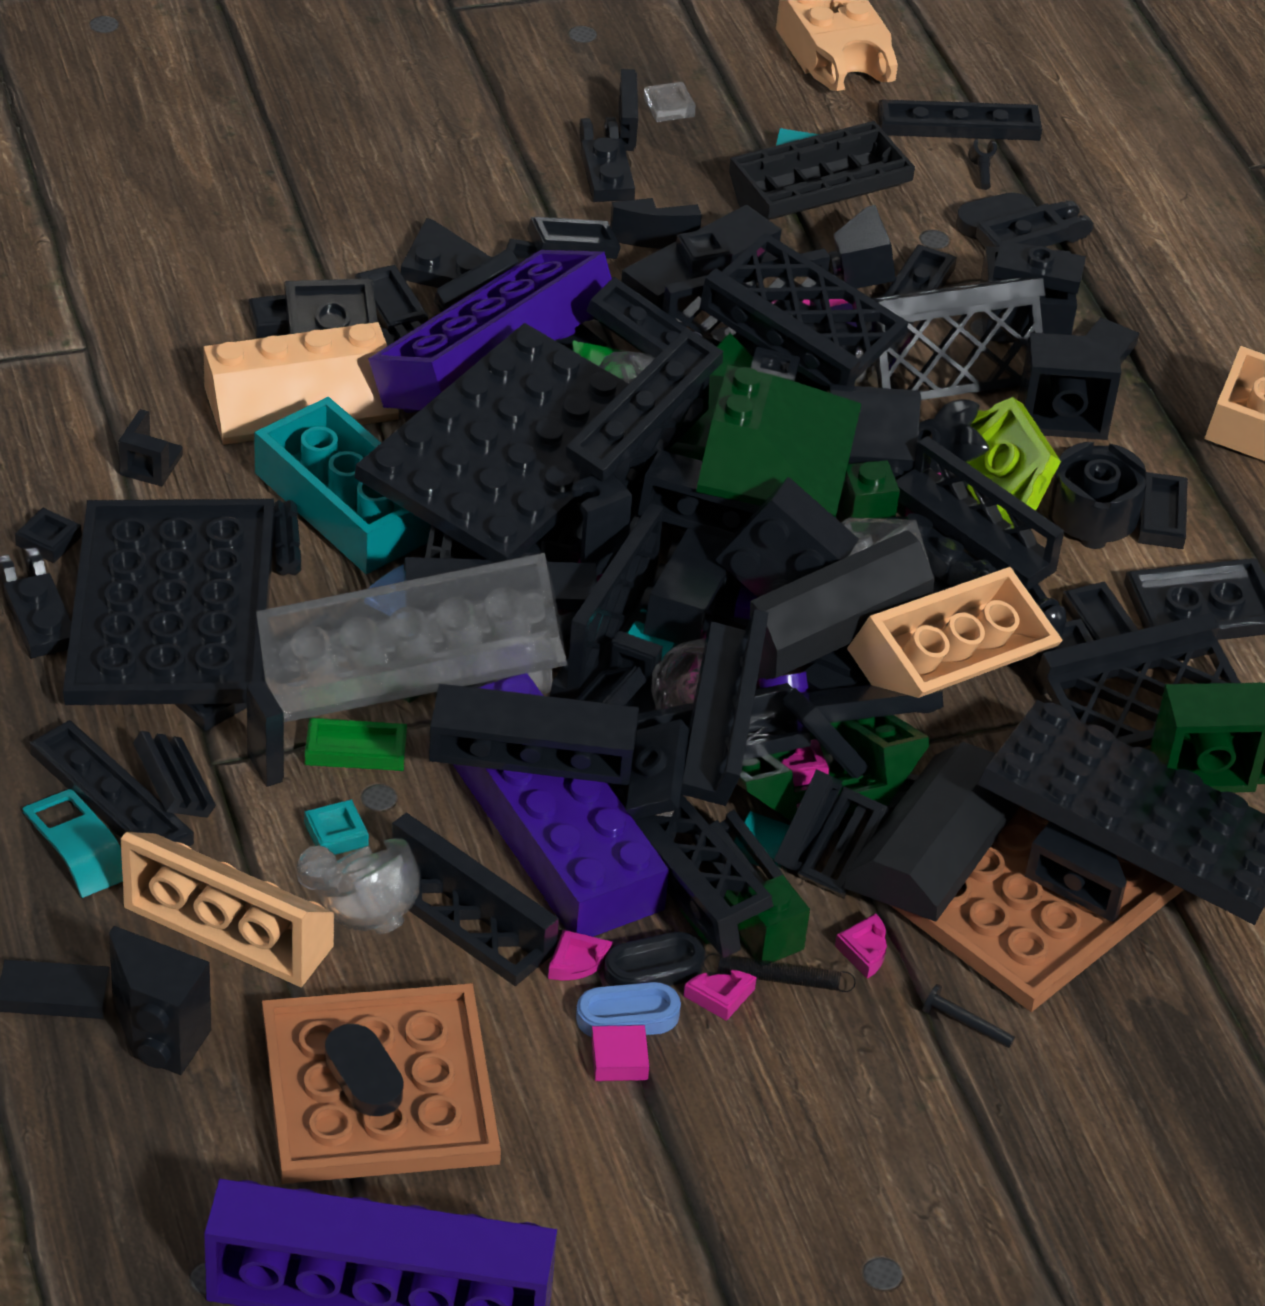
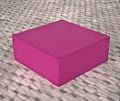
[591,1025,649,1081]

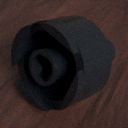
[1048,442,1147,549]

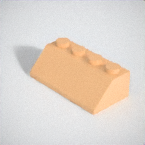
[203,322,399,445]
[847,567,1063,698]
[121,832,334,988]

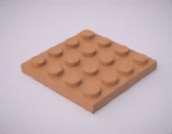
[262,983,501,1184]

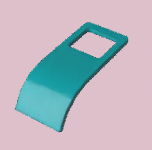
[23,789,123,898]

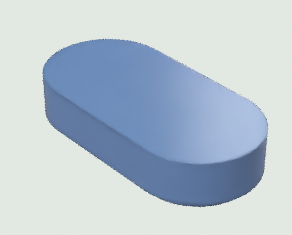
[576,982,681,1037]

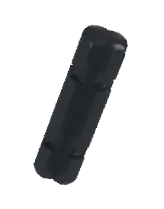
[274,500,302,576]

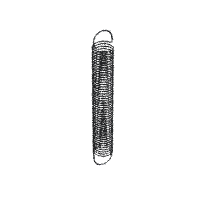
[703,953,856,992]

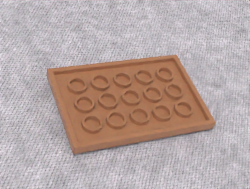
[890,806,1184,1012]

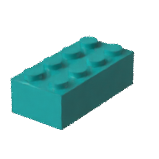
[254,396,431,574]

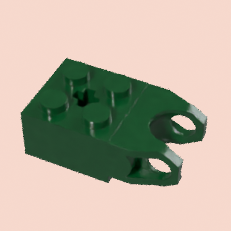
[1150,682,1265,793]

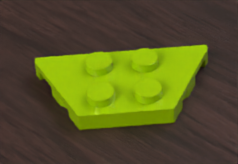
[967,397,1061,525]

